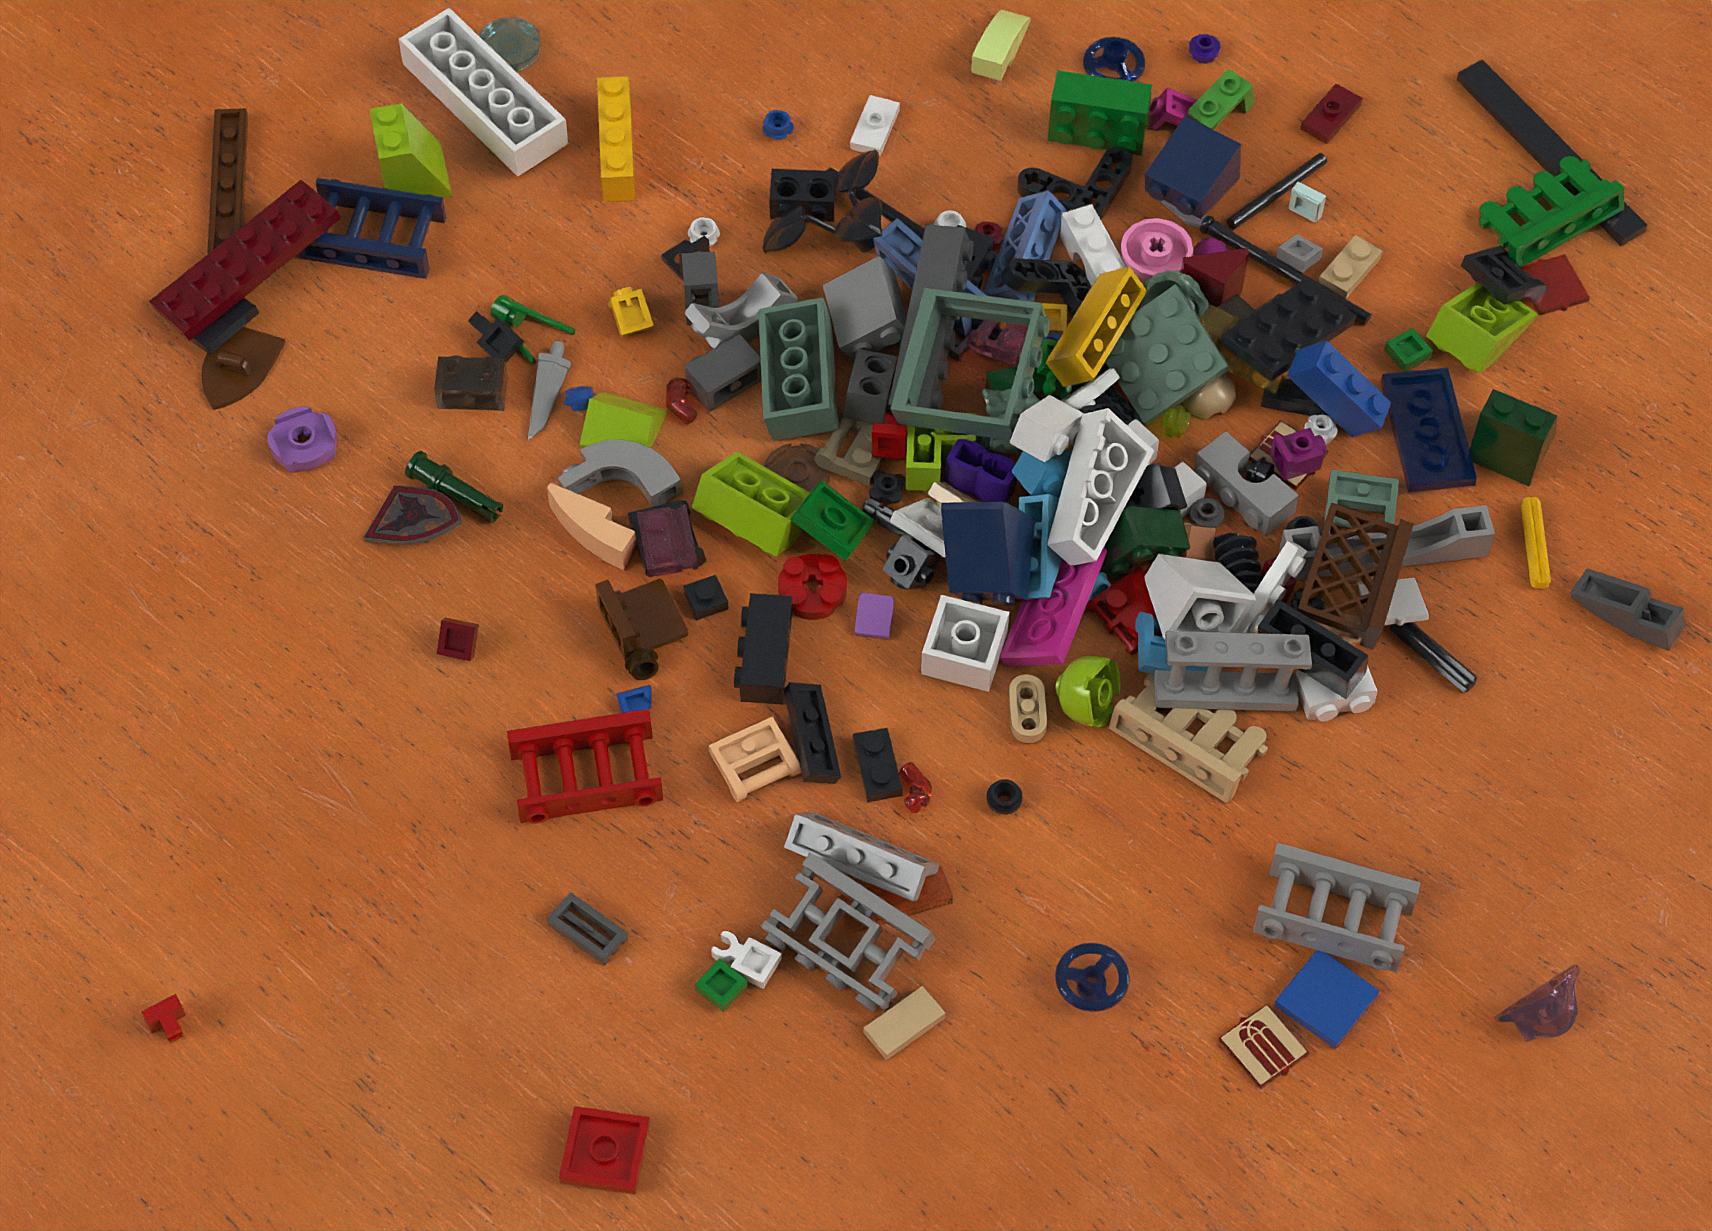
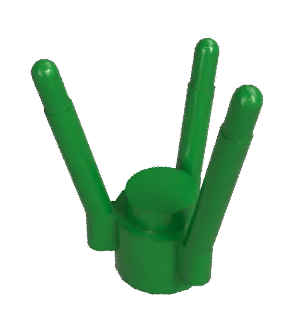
[490,295,575,363]

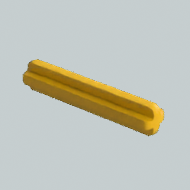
[1521,497,1551,589]

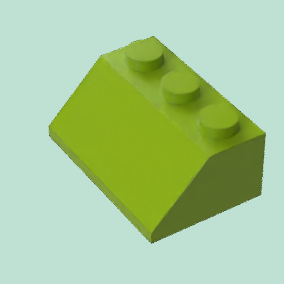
[691,451,810,557]

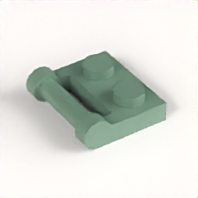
[1323,469,1399,532]

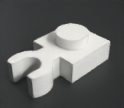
[711,931,781,989]

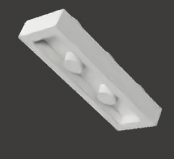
[1236,541,1307,633]

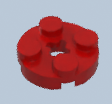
[778,554,847,620]

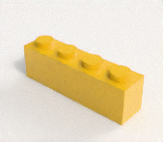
[597,76,635,202]
[1046,266,1147,387]

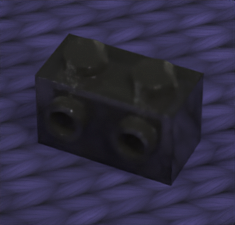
[434,355,508,411]

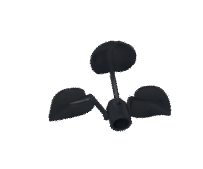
[763,149,882,254]

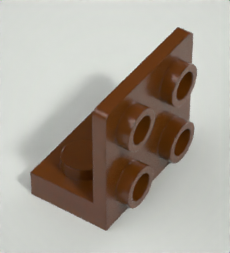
[595,579,688,661]

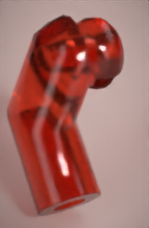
[666,377,698,425]
[899,762,932,813]

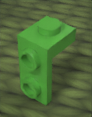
[1188,68,1254,130]

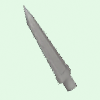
[527,341,571,441]

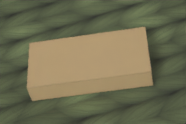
[863,986,946,1061]

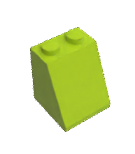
[369,103,452,198]

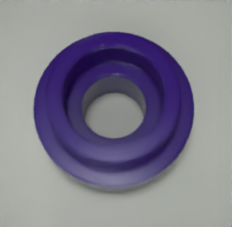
[1189,34,1221,64]

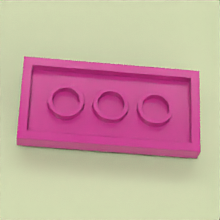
[999,547,1108,667]

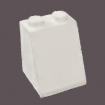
[1144,554,1256,639]

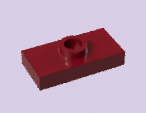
[1300,83,1363,144]

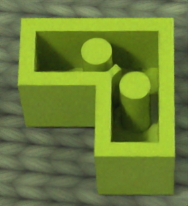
[906,412,976,491]

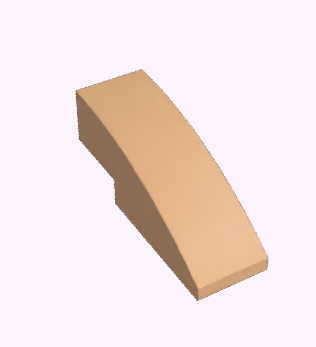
[547,483,637,570]

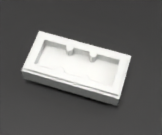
[850,95,900,157]

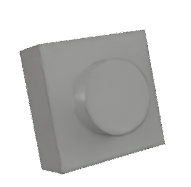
[1276,234,1323,272]

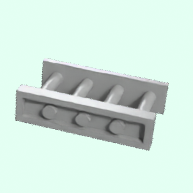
[1153,631,1312,711]
[1252,842,1421,973]

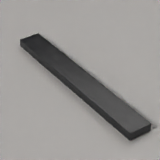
[1456,59,1648,246]

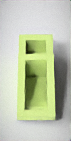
[971,10,1031,81]

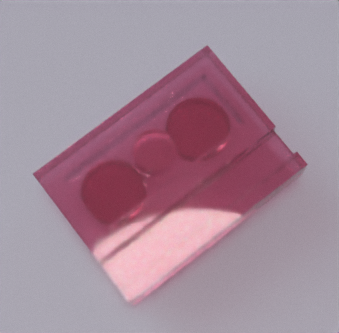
[637,504,698,577]

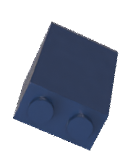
[1145,116,1241,219]
[941,502,1035,606]

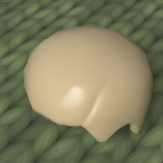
[1183,373,1236,420]

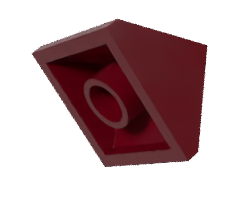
[1181,248,1249,324]

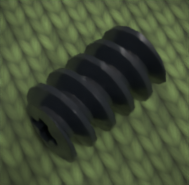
[1213,533,1263,594]

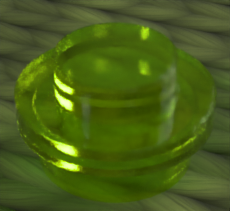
[1162,405,1191,438]

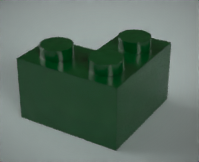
[1099,506,1190,577]

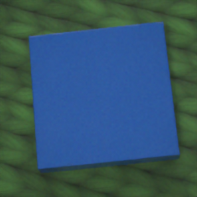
[1274,950,1380,1049]

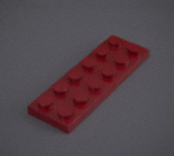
[149,180,342,341]

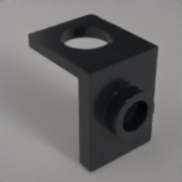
[661,236,710,280]

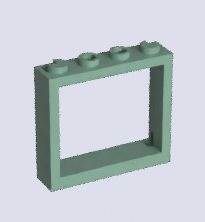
[891,288,1050,440]

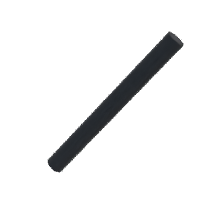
[1227,153,1327,230]

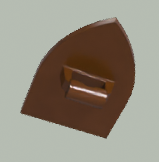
[201,327,285,410]

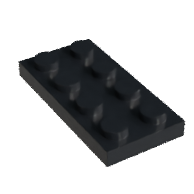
[1220,278,1357,382]

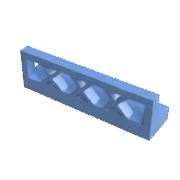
[983,190,1067,302]
[873,218,986,337]

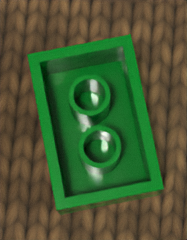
[1047,70,1152,155]

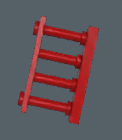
[507,709,663,823]

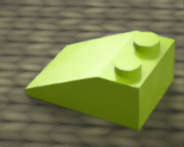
[1425,282,1538,373]

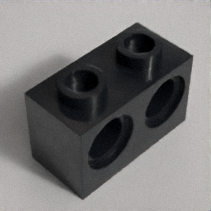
[769,169,836,222]

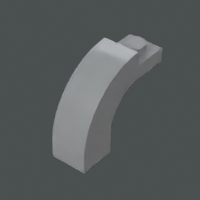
[684,273,799,349]
[557,440,683,507]

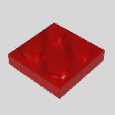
[559,1106,650,1194]

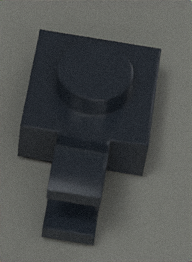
[468,311,525,366]

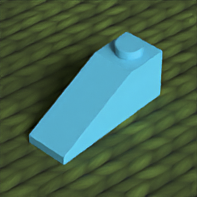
[1019,494,1062,601]

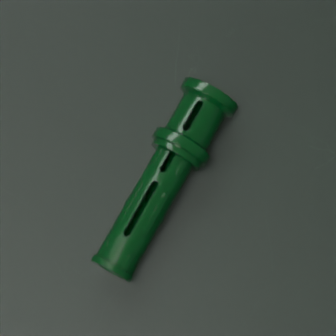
[405,451,503,523]

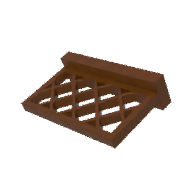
[1297,503,1414,650]

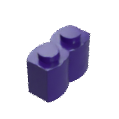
[943,439,1017,503]

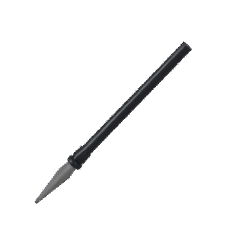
[1160,200,1372,325]

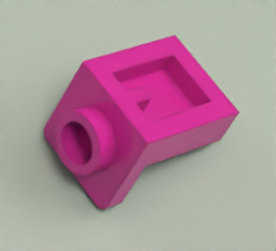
[1149,88,1198,130]

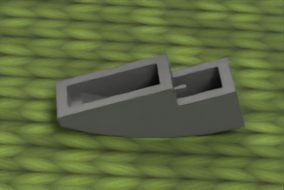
[1570,569,1685,651]

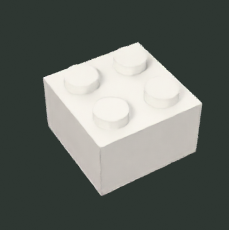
[921,595,1009,692]

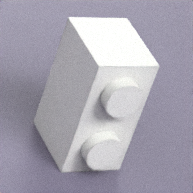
[1009,395,1084,462]

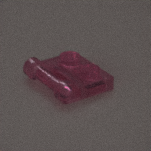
[967,297,1029,366]

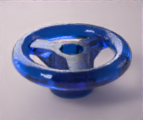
[1083,37,1146,82]
[1055,943,1130,1012]

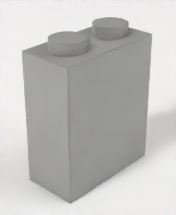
[823,256,907,362]

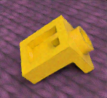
[607,287,654,338]

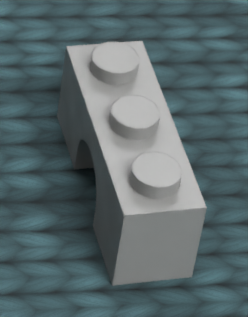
[1194,431,1299,537]

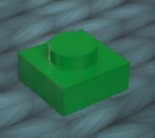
[1384,328,1433,372]
[695,958,748,1012]

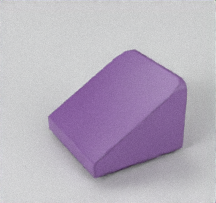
[854,593,894,640]

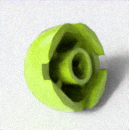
[1055,656,1121,728]

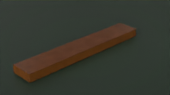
[207,108,248,254]

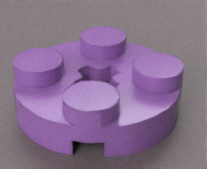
[268,407,337,473]

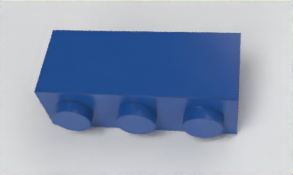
[1287,340,1391,437]

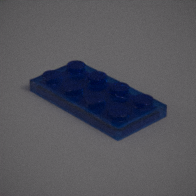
[1381,368,1477,492]

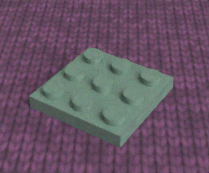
[1105,285,1231,425]

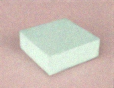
[1289,182,1326,223]

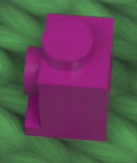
[1270,428,1327,481]

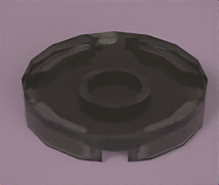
[764,443,831,493]

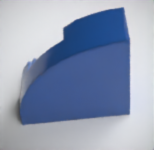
[616,685,652,713]

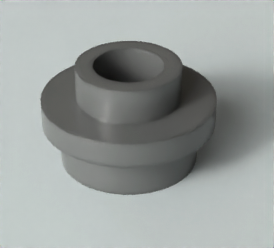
[1190,498,1224,528]

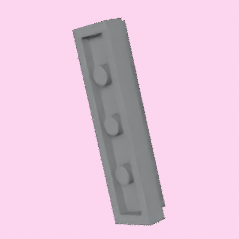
[784,811,939,901]

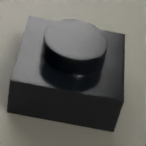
[683,575,729,620]

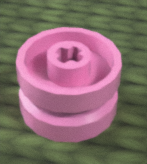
[1120,218,1193,285]

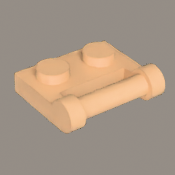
[709,716,801,802]

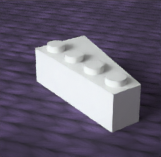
[1047,408,1154,566]

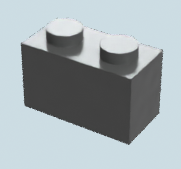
[685,334,762,412]

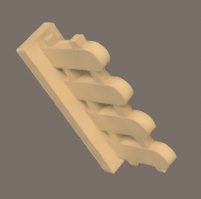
[1109,674,1268,803]

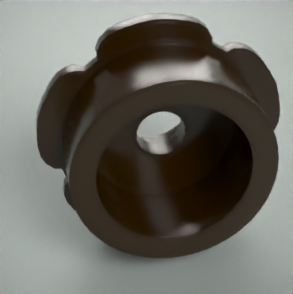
[625,648,659,680]

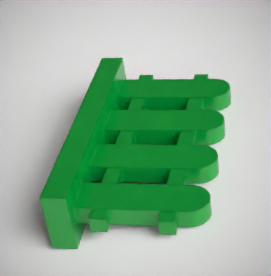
[1479,156,1624,268]

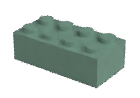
[758,297,839,441]

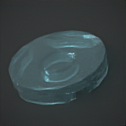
[479,17,541,71]

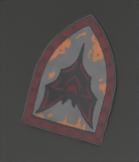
[364,485,462,545]

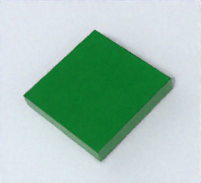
[790,480,875,561]

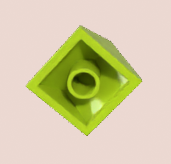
[580,392,667,449]

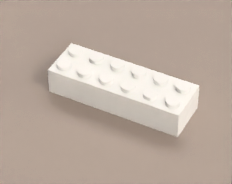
[399,8,568,176]

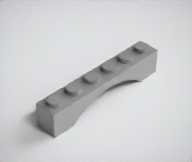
[1279,505,1495,580]

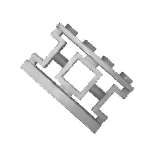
[761,852,936,1012]

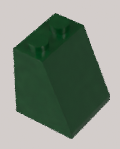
[1467,389,1557,486]

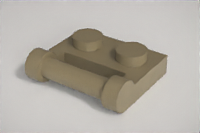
[814,409,885,486]

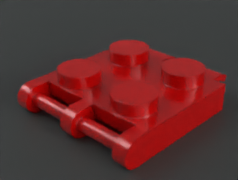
[1086,567,1162,655]

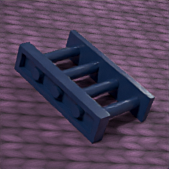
[299,178,446,279]

